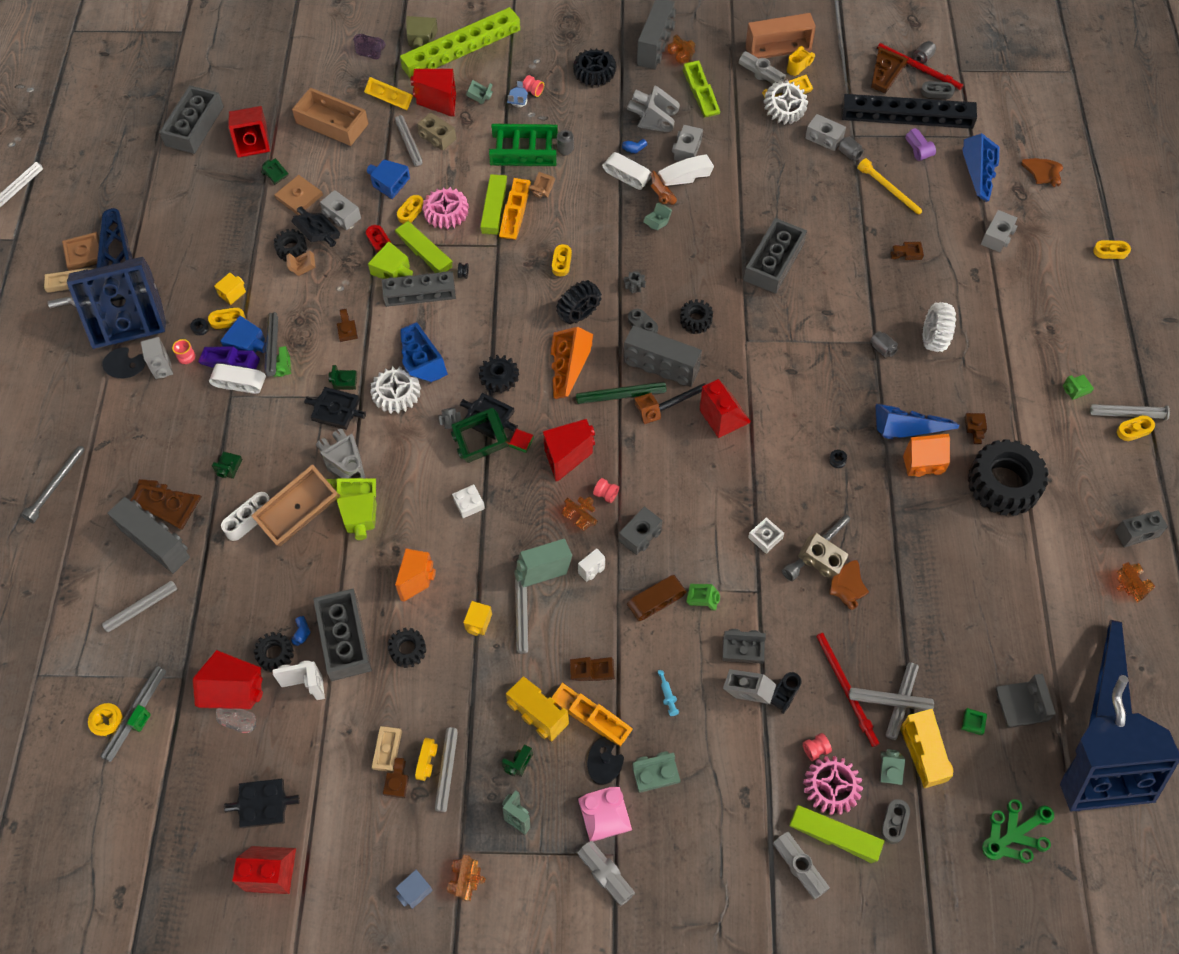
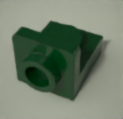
[261,158,289,185]
[328,365,357,390]
[212,451,243,479]
[501,744,533,777]

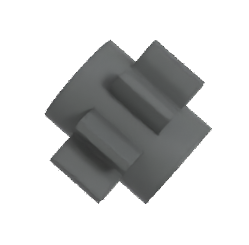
[624,271,646,293]
[438,408,461,429]

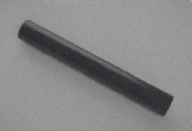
[659,383,706,412]

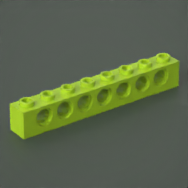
[400,7,520,78]

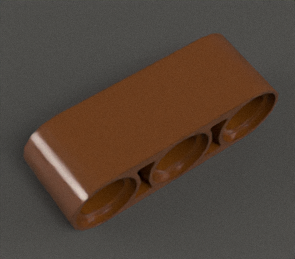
[627,575,686,621]

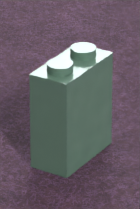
[514,538,572,587]

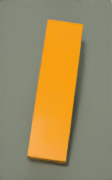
[499,178,531,240]
[552,683,633,747]

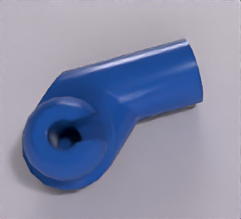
[622,139,647,154]
[291,616,310,646]

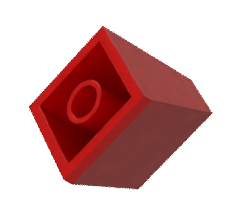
[410,69,456,117]
[229,106,270,158]
[699,379,751,438]
[543,419,595,481]
[193,650,263,709]
[232,846,296,894]

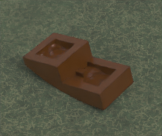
[570,657,615,681]

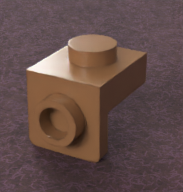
[529,172,555,198]
[286,250,316,276]

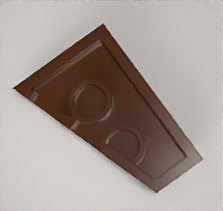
[871,47,908,94]
[130,485,202,530]

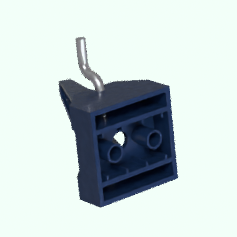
[48,208,166,349]
[1060,620,1179,812]

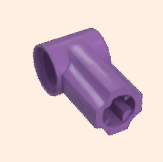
[905,128,936,161]

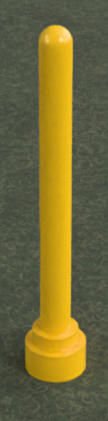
[857,158,922,215]

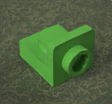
[274,346,291,377]
[1063,374,1094,400]
[686,584,720,610]

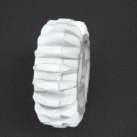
[764,79,808,125]
[922,302,957,352]
[370,366,421,414]

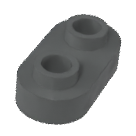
[921,81,955,99]
[628,309,658,334]
[881,799,910,844]

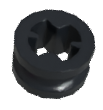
[458,262,469,279]
[190,318,209,336]
[829,449,847,468]

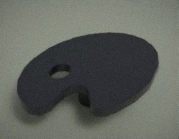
[102,347,146,378]
[587,737,624,785]

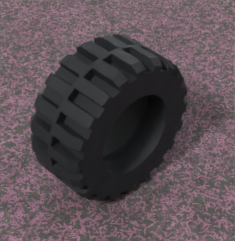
[968,439,1049,516]

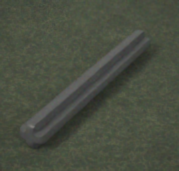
[265,312,278,377]
[101,666,166,762]

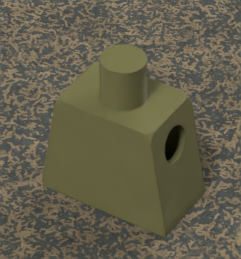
[406,16,438,50]

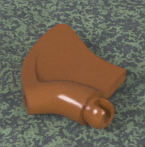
[1021,158,1063,187]
[651,171,677,205]
[829,560,869,610]

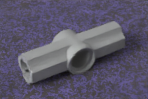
[739,51,786,84]
[773,832,830,900]
[577,841,635,906]

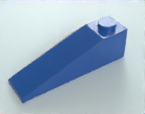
[962,133,1000,202]
[401,322,448,382]
[875,404,959,439]

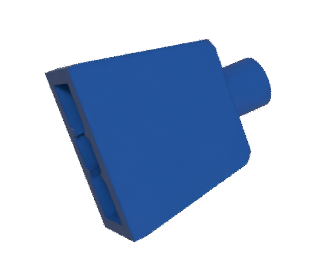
[367,160,410,199]
[220,316,266,353]

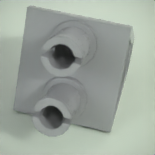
[626,86,680,132]
[316,429,366,478]

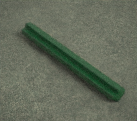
[576,382,667,404]

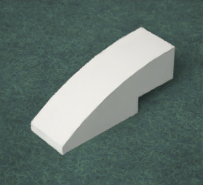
[658,154,714,186]

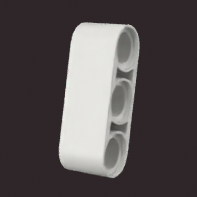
[602,152,651,190]
[209,364,266,394]
[221,492,270,541]

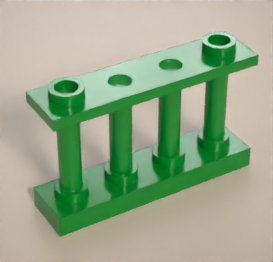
[489,124,558,166]

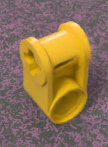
[787,46,815,76]

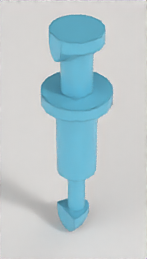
[658,670,679,716]

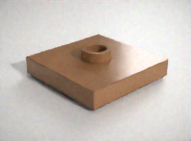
[274,175,323,215]
[62,232,99,271]

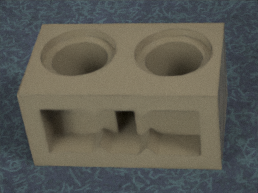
[417,112,456,151]
[798,533,849,578]

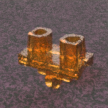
[667,35,695,64]
[561,497,598,531]
[1116,562,1155,603]
[447,855,486,901]

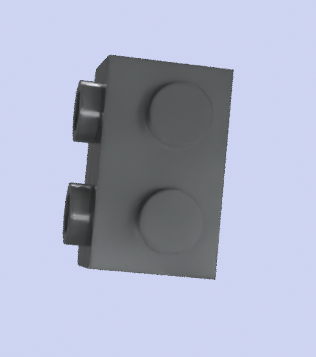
[722,629,766,664]

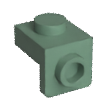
[466,80,493,105]
[643,202,672,230]
[879,749,905,785]

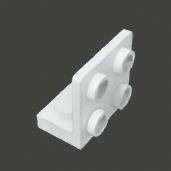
[272,661,325,700]

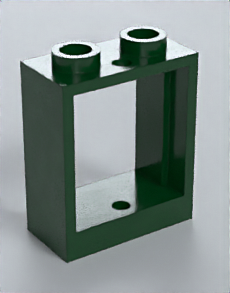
[451,408,510,463]

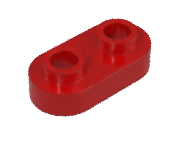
[366,225,391,253]

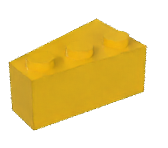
[506,676,569,742]
[900,709,953,788]

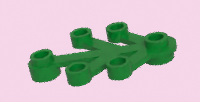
[982,799,1054,864]

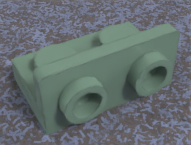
[632,751,681,793]
[502,790,530,835]

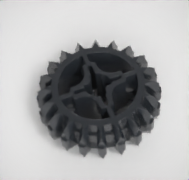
[573,48,616,87]
[556,280,602,325]

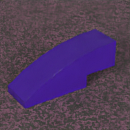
[198,346,260,369]

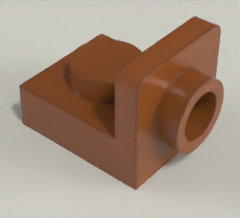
[634,393,661,424]

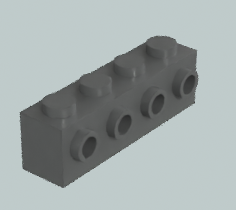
[382,271,456,307]

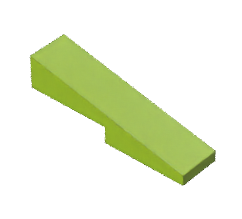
[682,60,720,118]
[480,174,507,235]
[395,221,453,273]
[326,478,376,498]
[789,805,885,863]

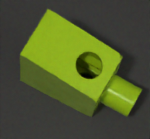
[368,242,413,279]
[337,493,377,540]

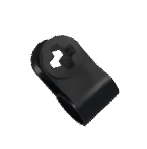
[770,672,802,714]

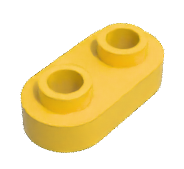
[397,195,423,224]
[1093,240,1131,259]
[552,244,572,277]
[208,308,246,329]
[1117,415,1155,441]
[415,738,438,781]

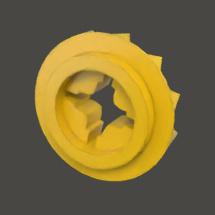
[88,703,123,737]

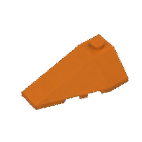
[551,327,593,399]

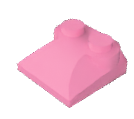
[578,787,632,842]

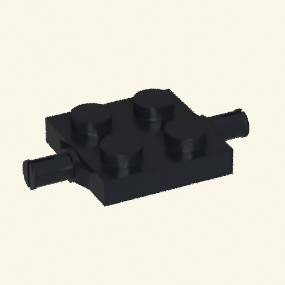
[291,206,340,247]
[304,387,366,430]
[460,393,518,440]
[224,778,300,828]

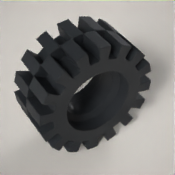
[274,229,308,262]
[680,299,713,334]
[388,628,426,668]
[254,632,294,672]

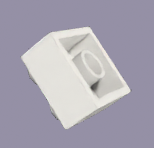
[452,485,485,518]
[748,518,784,554]
[578,549,605,582]

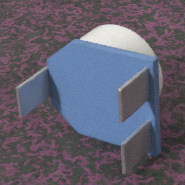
[507,81,528,107]

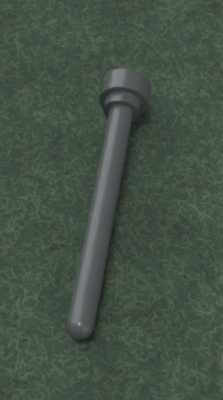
[21,446,85,523]
[782,515,850,581]

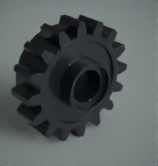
[479,355,519,393]

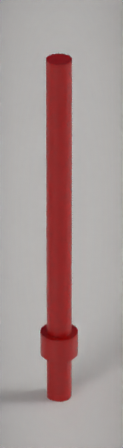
[877,43,963,90]
[816,633,880,747]

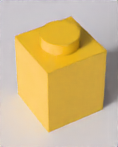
[214,273,246,305]
[463,601,492,636]

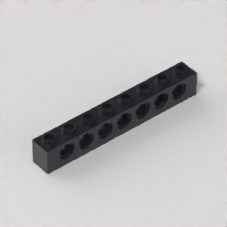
[842,94,977,129]

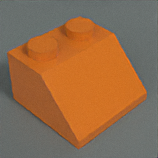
[903,434,950,477]
[395,549,436,601]

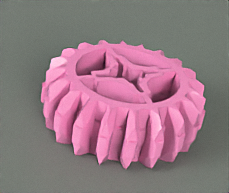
[422,187,469,230]
[803,756,863,815]

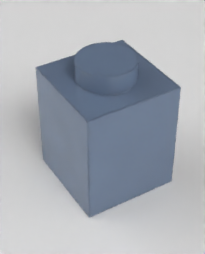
[396,870,433,909]

